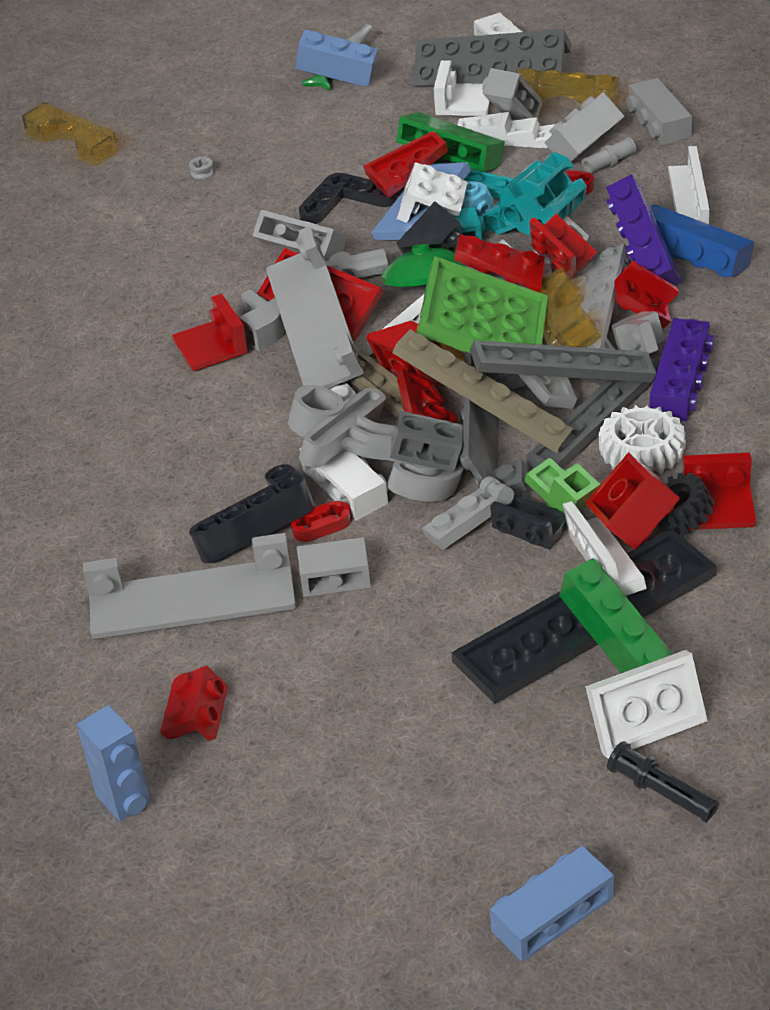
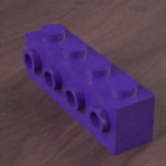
[606,174,682,286]
[650,318,715,422]

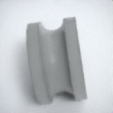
[189,157,214,179]

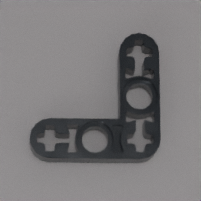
[299,173,398,224]

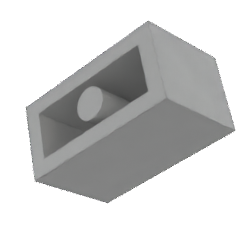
[297,537,371,597]

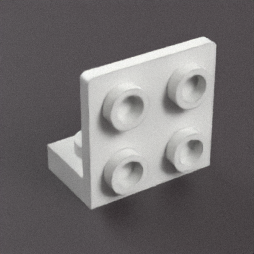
[434,61,490,116]
[397,162,467,223]

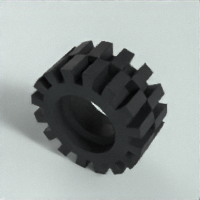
[658,473,715,535]

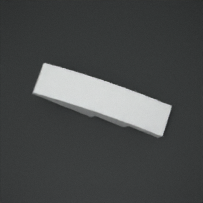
[457,112,565,148]

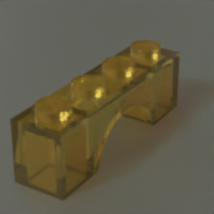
[516,68,620,108]
[22,102,119,167]
[540,266,601,348]

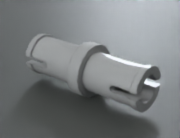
[582,137,636,174]

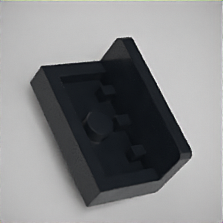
[490,494,568,550]

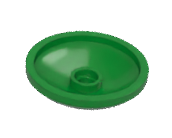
[381,244,467,287]

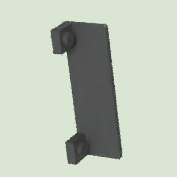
[413,29,571,87]
[460,351,527,494]

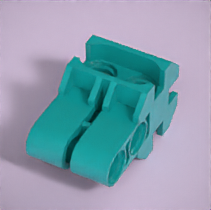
[482,152,587,237]

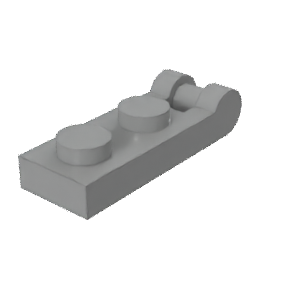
[422,476,514,550]

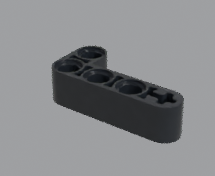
[189,464,315,563]

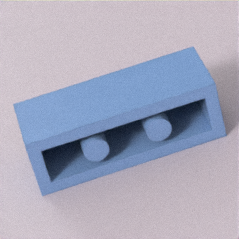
[295,29,378,86]
[76,705,151,821]
[490,846,614,962]

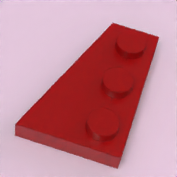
[363,131,448,198]
[454,234,545,293]
[397,369,463,445]

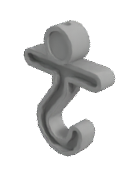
[288,385,464,502]

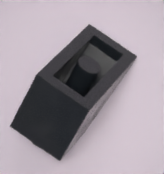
[396,201,464,254]

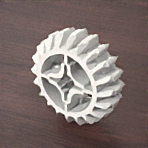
[599,405,686,475]

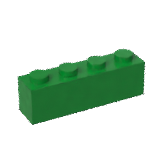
[396,112,505,172]
[559,558,673,673]

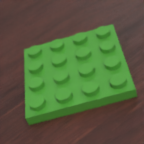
[416,256,548,353]

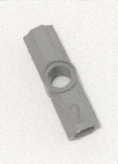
[325,249,388,279]

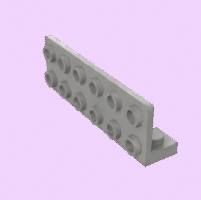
[266,226,364,389]
[555,244,636,381]
[83,533,296,639]

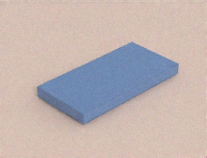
[371,162,471,240]

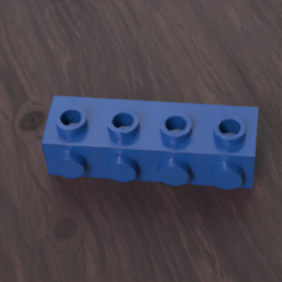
[650,204,754,277]

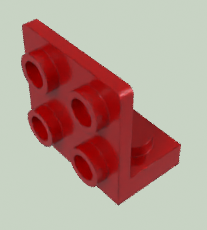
[529,214,597,280]
[172,293,248,371]
[683,452,756,530]

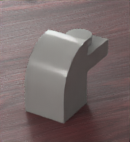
[239,290,285,352]
[612,311,665,354]

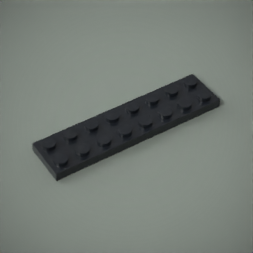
[451,528,717,704]

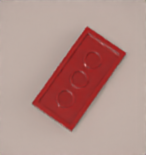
[256,248,384,341]

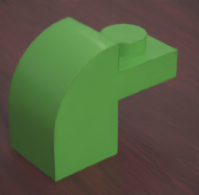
[525,458,600,513]

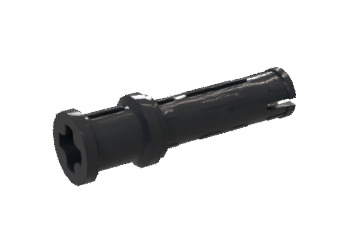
[607,741,719,823]

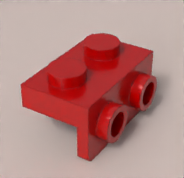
[614,261,679,329]
[160,665,228,740]

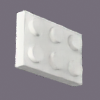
[586,650,707,759]

